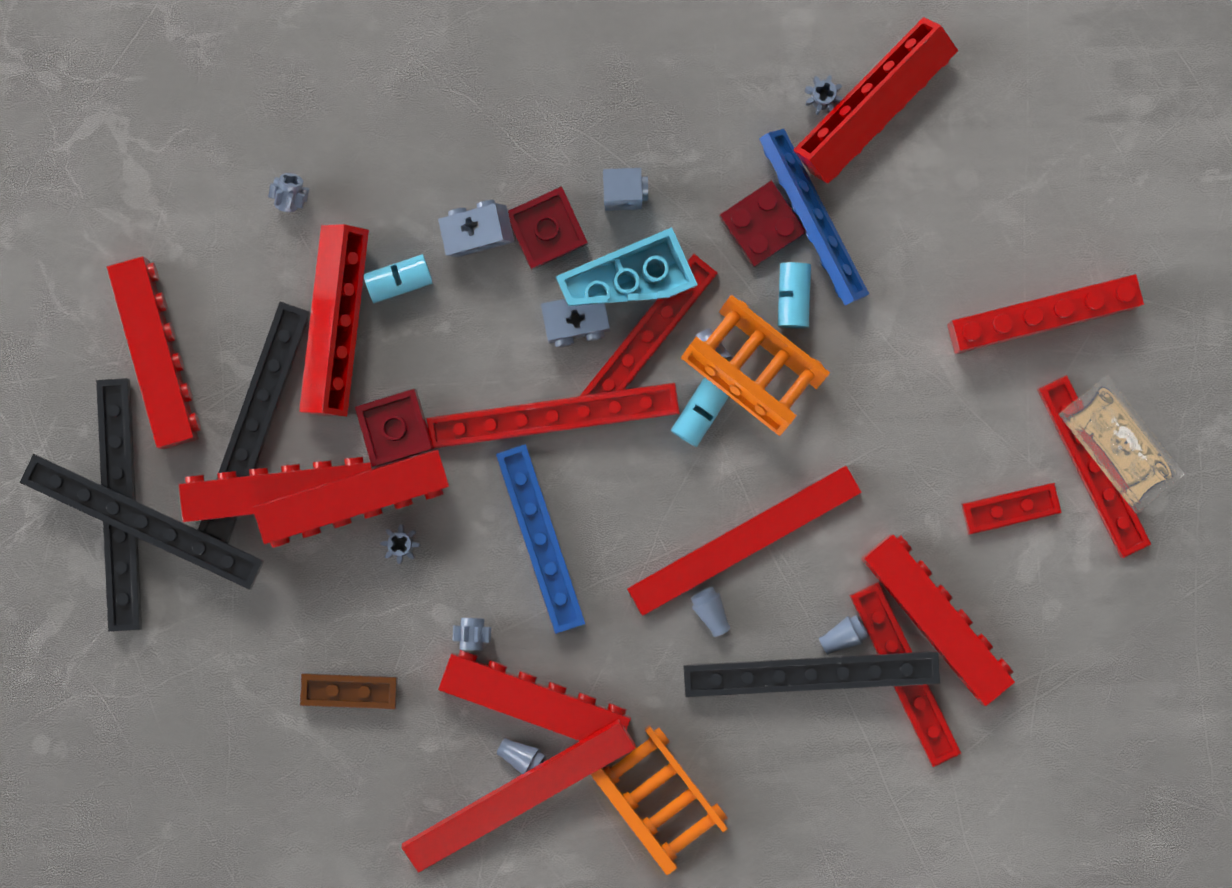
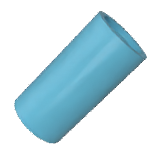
[364,254,433,304]
[778,262,811,329]
[670,377,729,447]

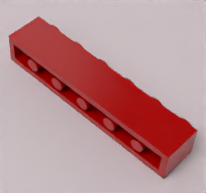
[793,17,959,184]
[299,224,369,417]
[106,256,201,450]
[947,274,1144,354]
[252,450,449,548]
[178,457,371,522]
[861,534,1015,706]
[438,650,631,741]

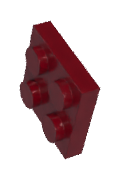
[719,180,806,268]
[508,186,588,270]
[355,389,434,468]

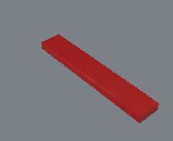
[580,254,718,396]
[1037,375,1151,558]
[849,582,962,767]

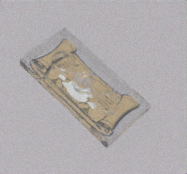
[1059,375,1185,513]

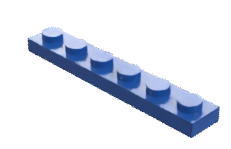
[759,129,869,305]
[496,444,586,634]

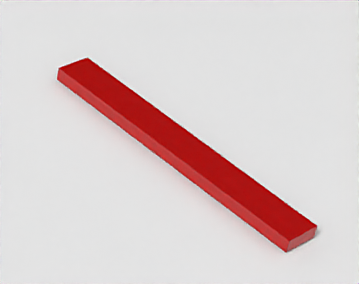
[426,383,680,448]
[627,465,862,616]
[401,719,636,873]

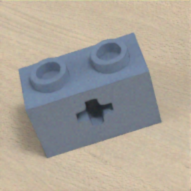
[603,168,648,211]
[438,200,514,257]
[541,299,610,347]

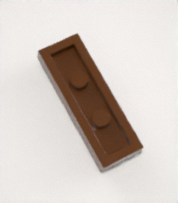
[300,673,398,709]

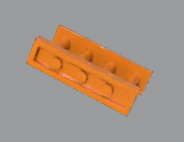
[681,294,830,436]
[590,725,728,875]

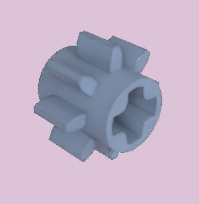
[804,75,843,115]
[268,173,309,212]
[380,524,421,564]
[453,618,491,650]

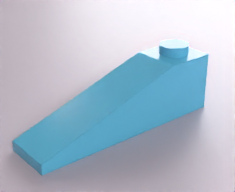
[556,227,698,306]

